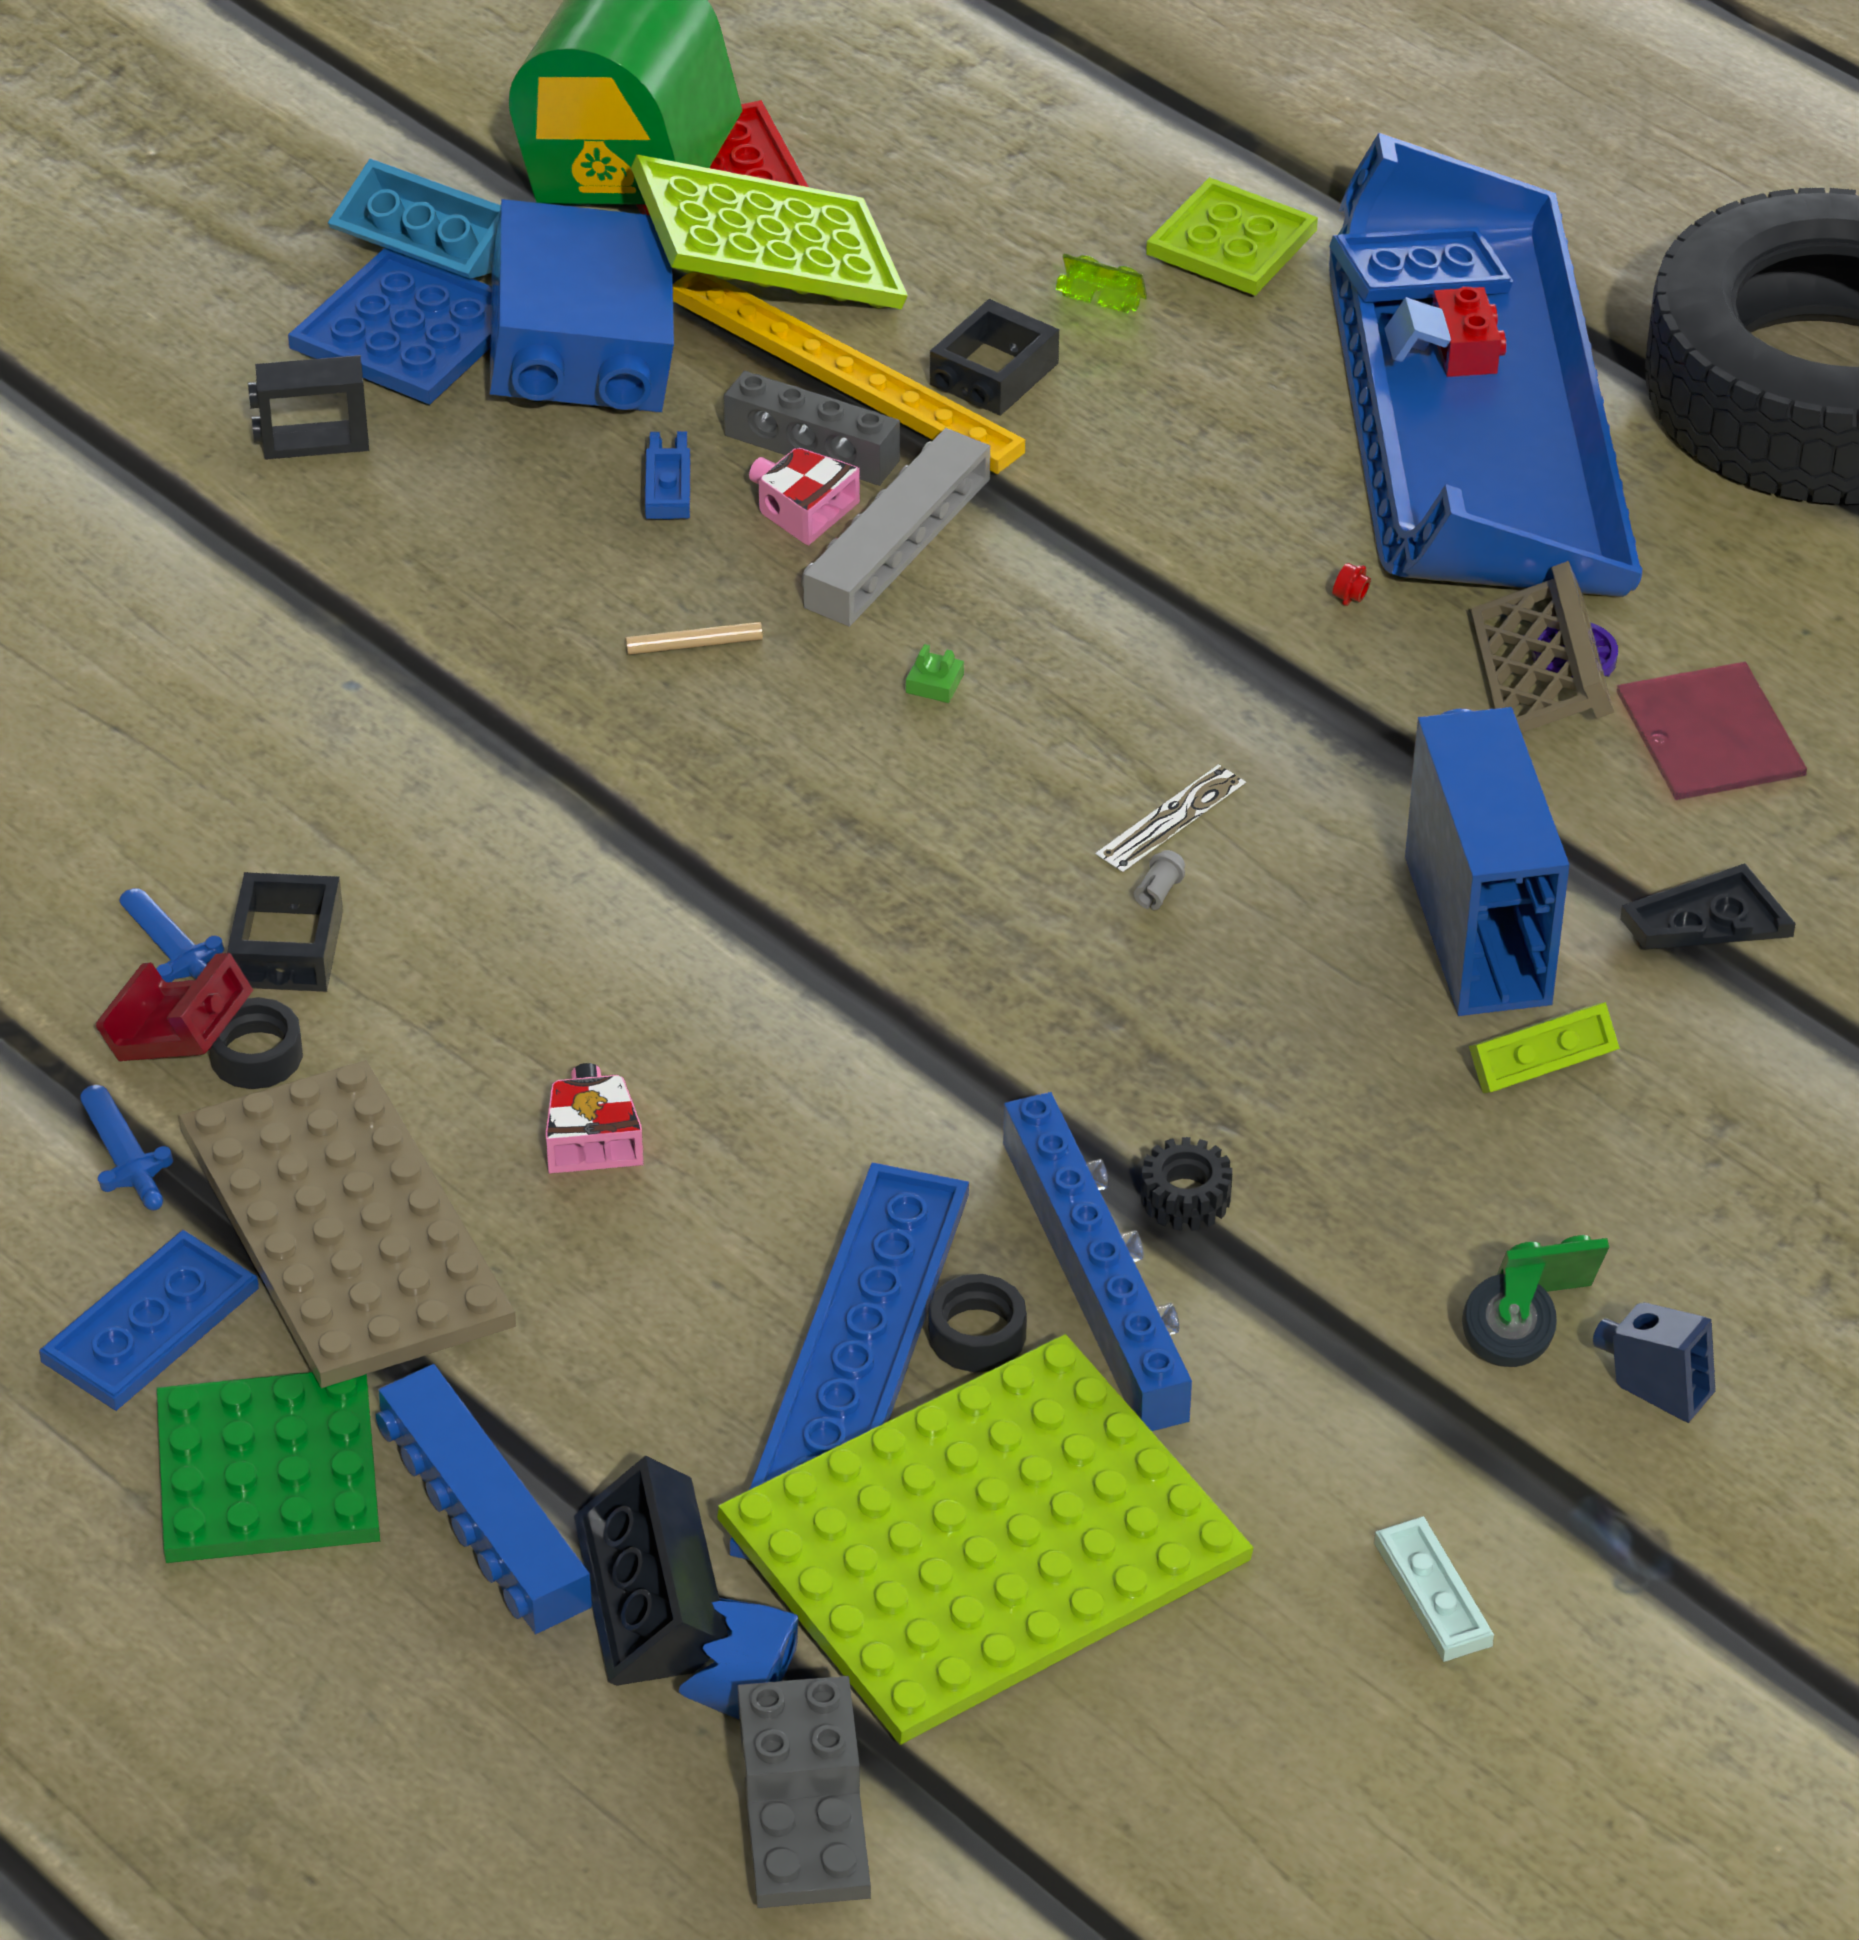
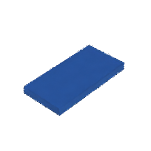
[1329,227,1514,302]
[39,1230,259,1411]

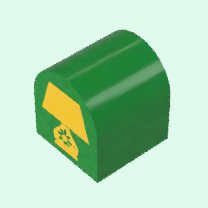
[509,0,743,204]

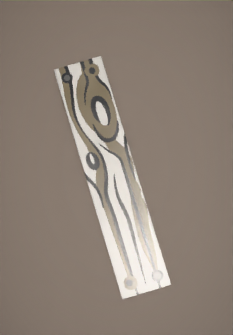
[1095,764,1246,872]

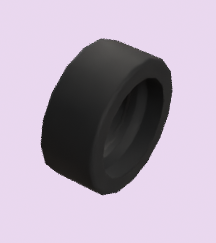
[209,997,303,1089]
[929,1274,1027,1372]

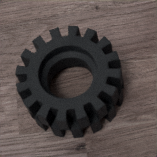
[1141,1137,1233,1231]

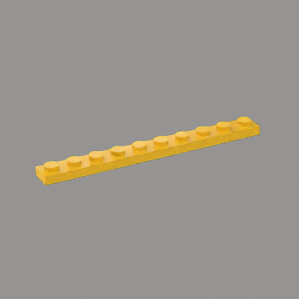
[673,272,1025,474]

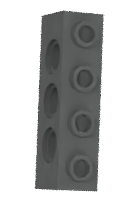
[724,370,900,486]

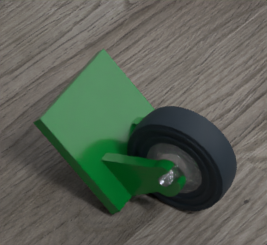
[1462,1235,1609,1367]

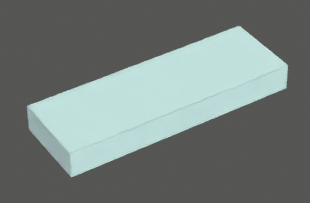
[1374,1516,1494,1662]

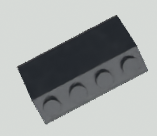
[574,1455,728,1686]

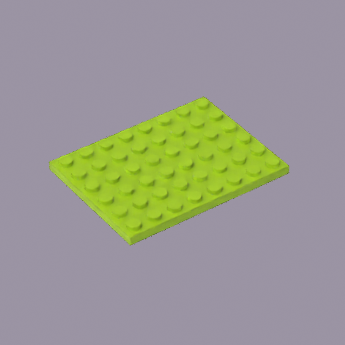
[717,1334,1254,1745]

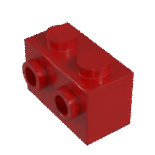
[1432,287,1506,377]

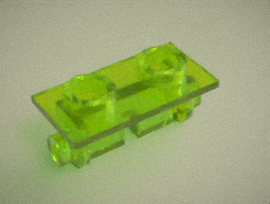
[1056,254,1147,313]

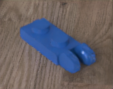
[645,431,691,520]

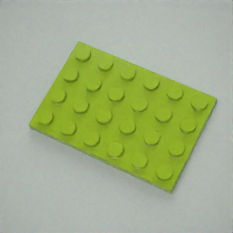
[631,155,908,309]

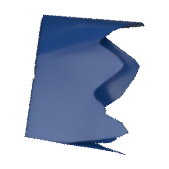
[679,1598,798,1719]

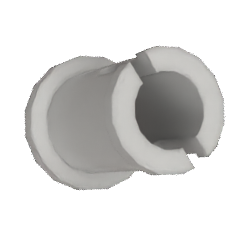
[1134,850,1185,910]

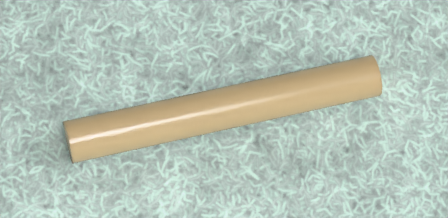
[625,622,763,655]

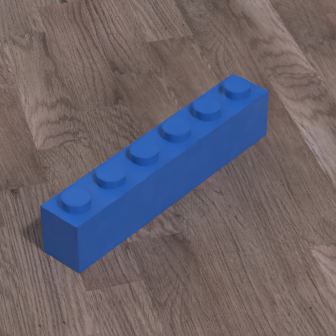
[376,1364,592,1635]

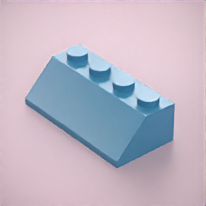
[328,158,501,279]

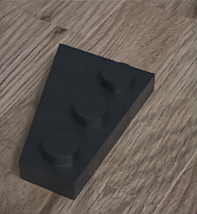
[1620,863,1796,950]

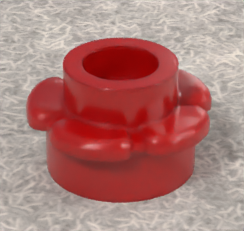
[1332,563,1371,606]

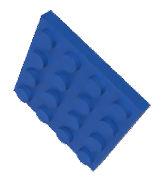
[288,248,491,405]

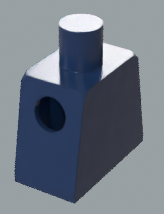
[1593,1302,1716,1423]

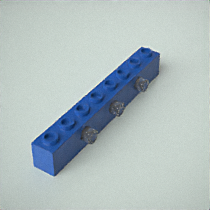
[1003,1092,1192,1431]

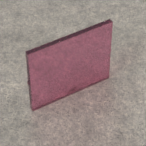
[1617,661,1807,800]

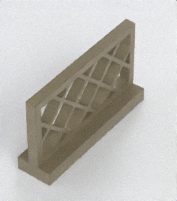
[1471,561,1614,733]

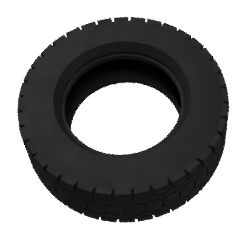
[1645,188,1859,504]

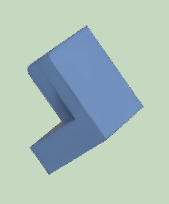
[1384,297,1451,362]

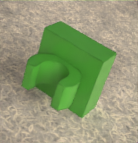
[906,644,964,703]

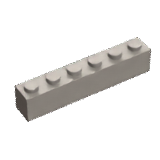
[801,428,990,627]

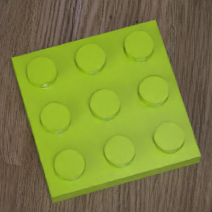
[1146,177,1318,296]

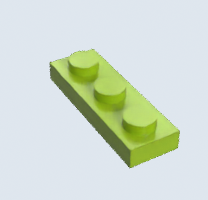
[1469,1002,1620,1093]

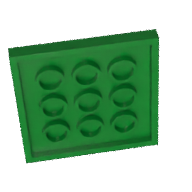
[157,1372,381,1563]

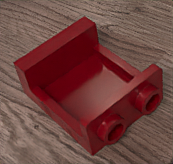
[96,953,253,1062]

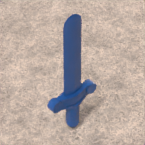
[119,888,224,982]
[80,1085,173,1211]

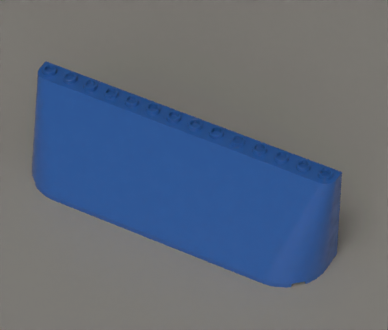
[1329,133,1642,597]

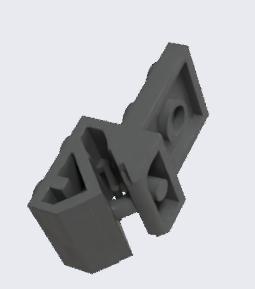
[738,1676,871,1908]

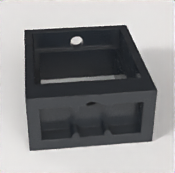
[930,299,1060,416]
[248,355,370,460]
[227,872,343,992]

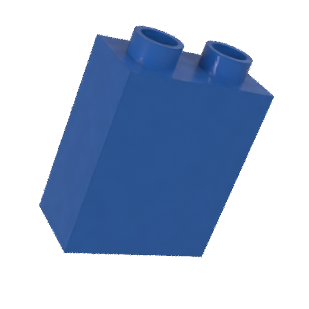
[490,199,674,412]
[1405,707,1570,1016]

